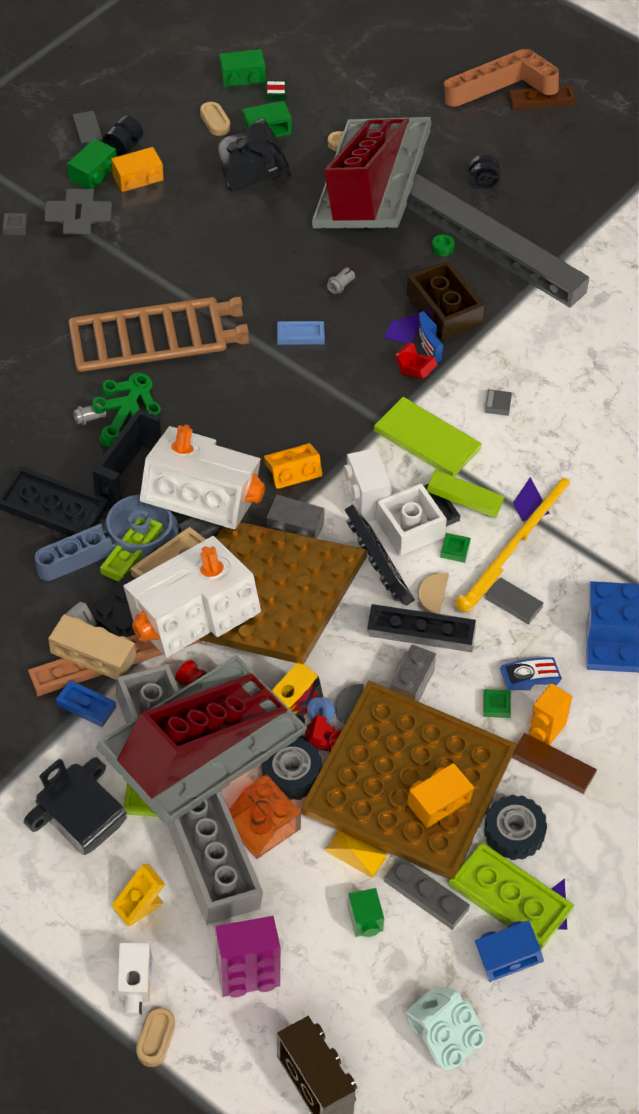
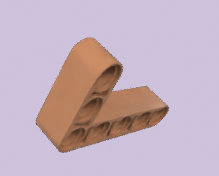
[444,49,559,107]

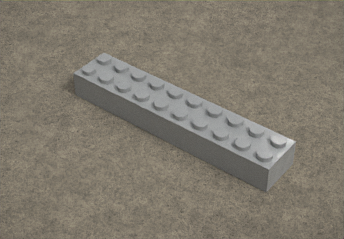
[116,664,263,925]

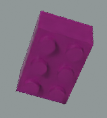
[215,916,281,998]

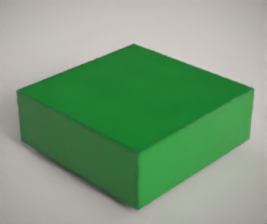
[440,533,471,563]
[483,689,511,718]

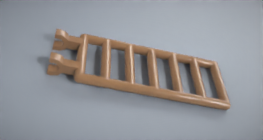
[68,296,249,372]

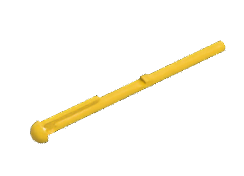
[455,477,570,613]

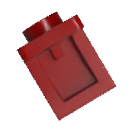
[395,342,437,379]

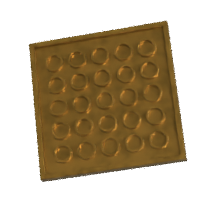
[198,522,367,665]
[300,681,517,880]

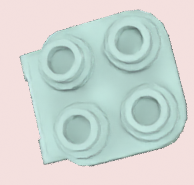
[405,986,485,1070]

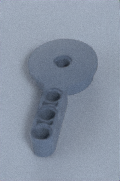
[35,495,178,581]

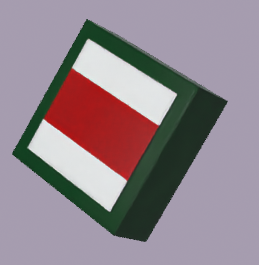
[265,80,287,101]

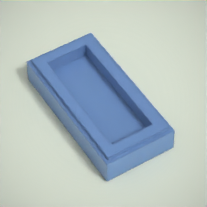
[277,321,325,345]

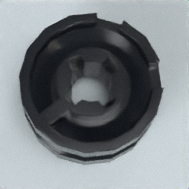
[468,155,501,190]

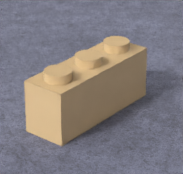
[48,615,136,680]

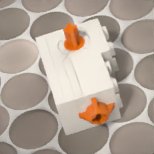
[140,425,265,530]
[124,536,261,658]

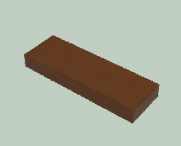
[508,85,576,111]
[512,733,597,794]

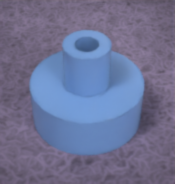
[307,697,335,723]

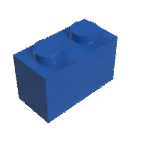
[475,920,544,982]

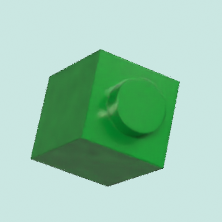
[347,888,384,937]

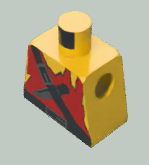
[272,663,324,716]

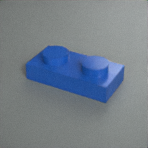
[56,680,116,727]

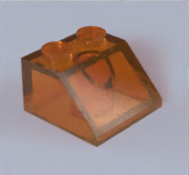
[229,774,301,860]

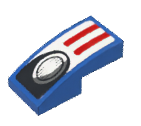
[418,311,443,362]
[500,657,562,691]

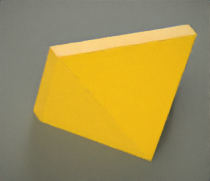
[325,830,388,878]

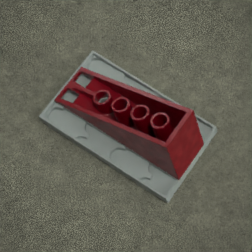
[312,117,431,228]
[96,655,307,825]

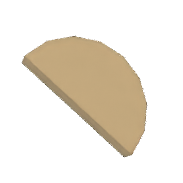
[418,573,449,614]

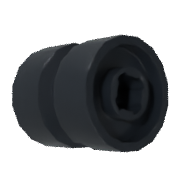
[103,116,143,157]

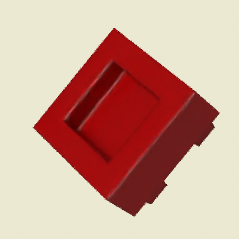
[305,714,336,752]

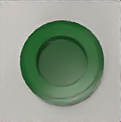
[432,234,455,256]

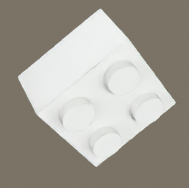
[343,448,392,522]
[376,483,447,556]

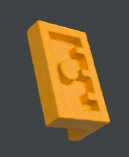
[264,443,322,489]

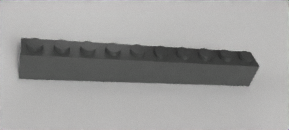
[406,173,589,308]

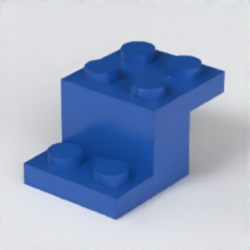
[586,581,639,673]

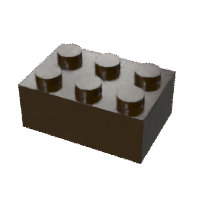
[406,260,484,341]
[277,1015,357,1114]

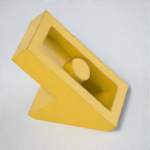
[111,864,166,926]

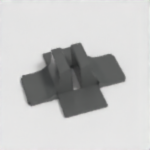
[45,189,112,234]

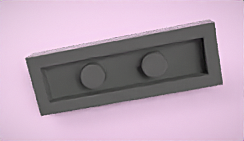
[384,857,470,930]

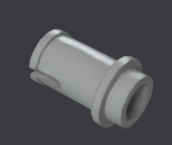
[327,267,355,294]
[73,404,106,425]

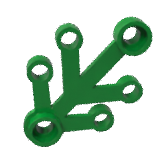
[91,373,161,447]

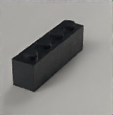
[367,604,476,652]

